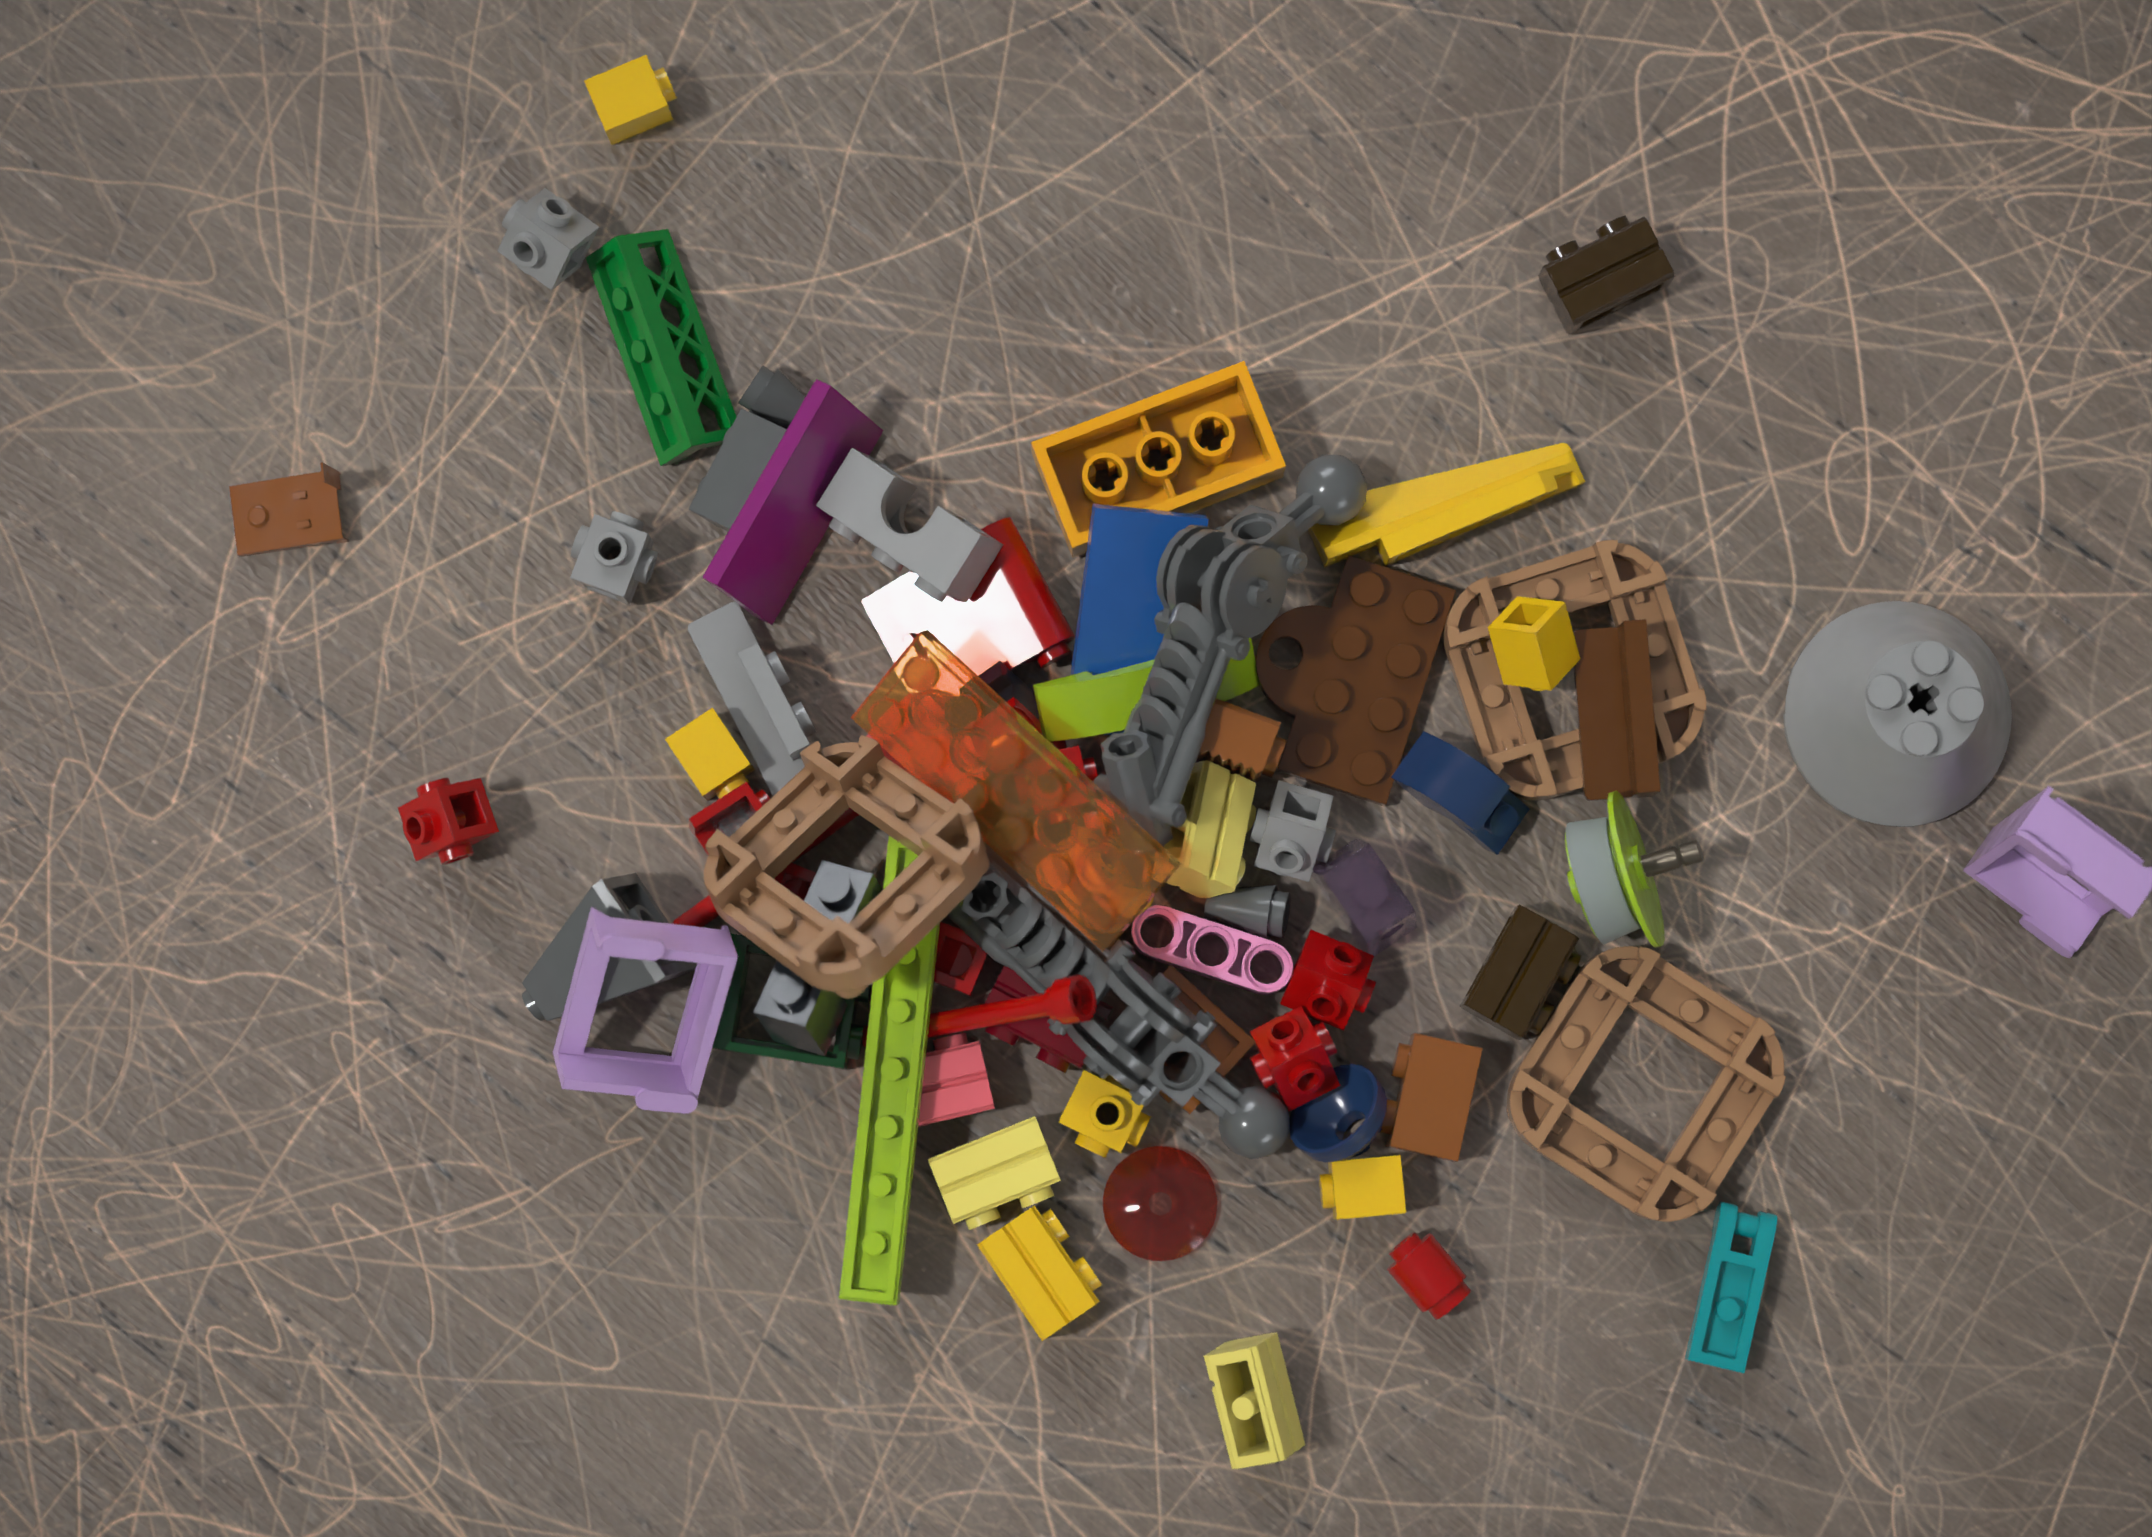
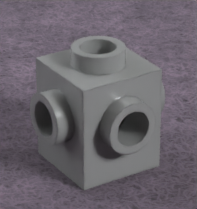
[498,188,599,290]
[570,511,658,605]
[1249,780,1336,882]

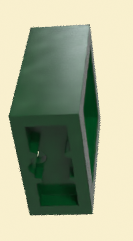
[712,933,872,1070]

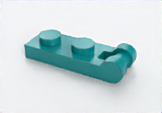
[1685,1201,1777,1374]

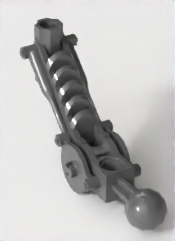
[1092,454,1367,853]
[941,826,1290,1159]

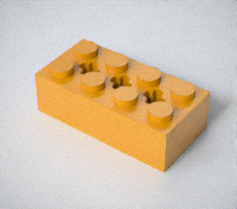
[1031,361,1286,558]

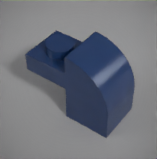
[1391,731,1530,855]

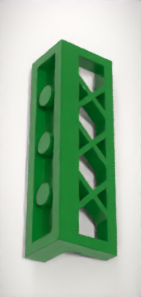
[586,229,736,466]

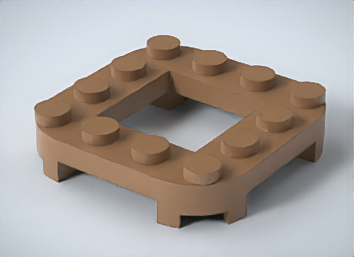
[1443,540,1706,800]
[704,735,989,998]
[1506,946,1786,1222]

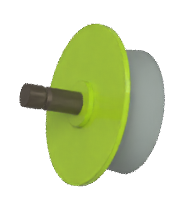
[1565,791,1704,948]

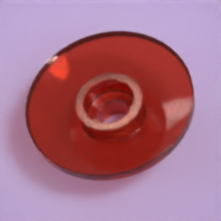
[1103,1146,1217,1261]

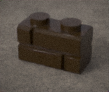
[1538,216,1675,335]
[1459,905,1582,1040]

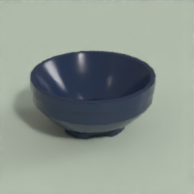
[1289,1064,1387,1162]

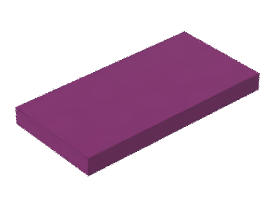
[703,379,884,625]

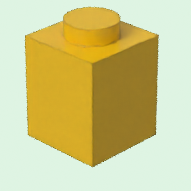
[584,55,677,145]
[1487,596,1580,691]
[665,707,755,801]
[1319,1155,1406,1220]

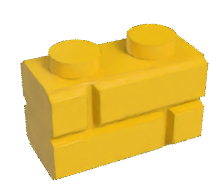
[977,1205,1102,1341]

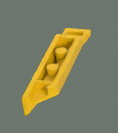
[1308,443,1585,568]

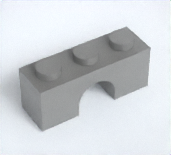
[816,448,1003,602]

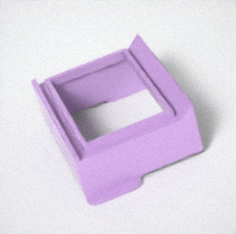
[1963,786,2152,958]
[553,907,738,1114]

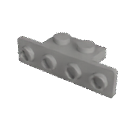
[687,602,817,796]

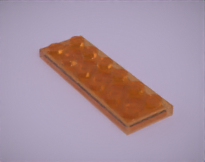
[851,630,1181,952]

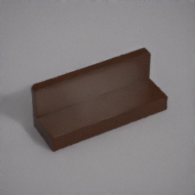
[1573,619,1661,801]

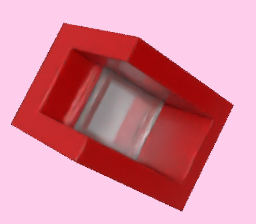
[689,782,770,856]

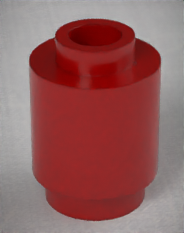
[1387,1232,1471,1320]

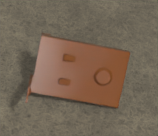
[229,462,349,557]

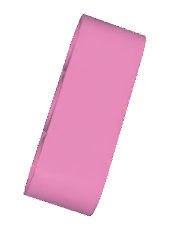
[1131,905,1293,995]

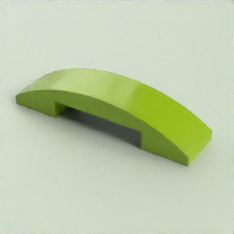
[1033,637,1260,742]

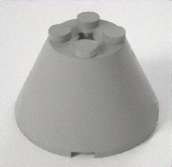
[1783,601,2012,827]

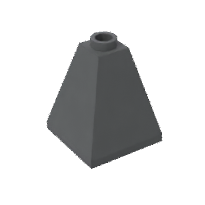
[522,873,696,1021]

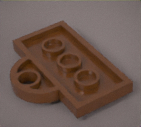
[1255,555,1456,807]

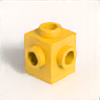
[1058,1070,1151,1158]

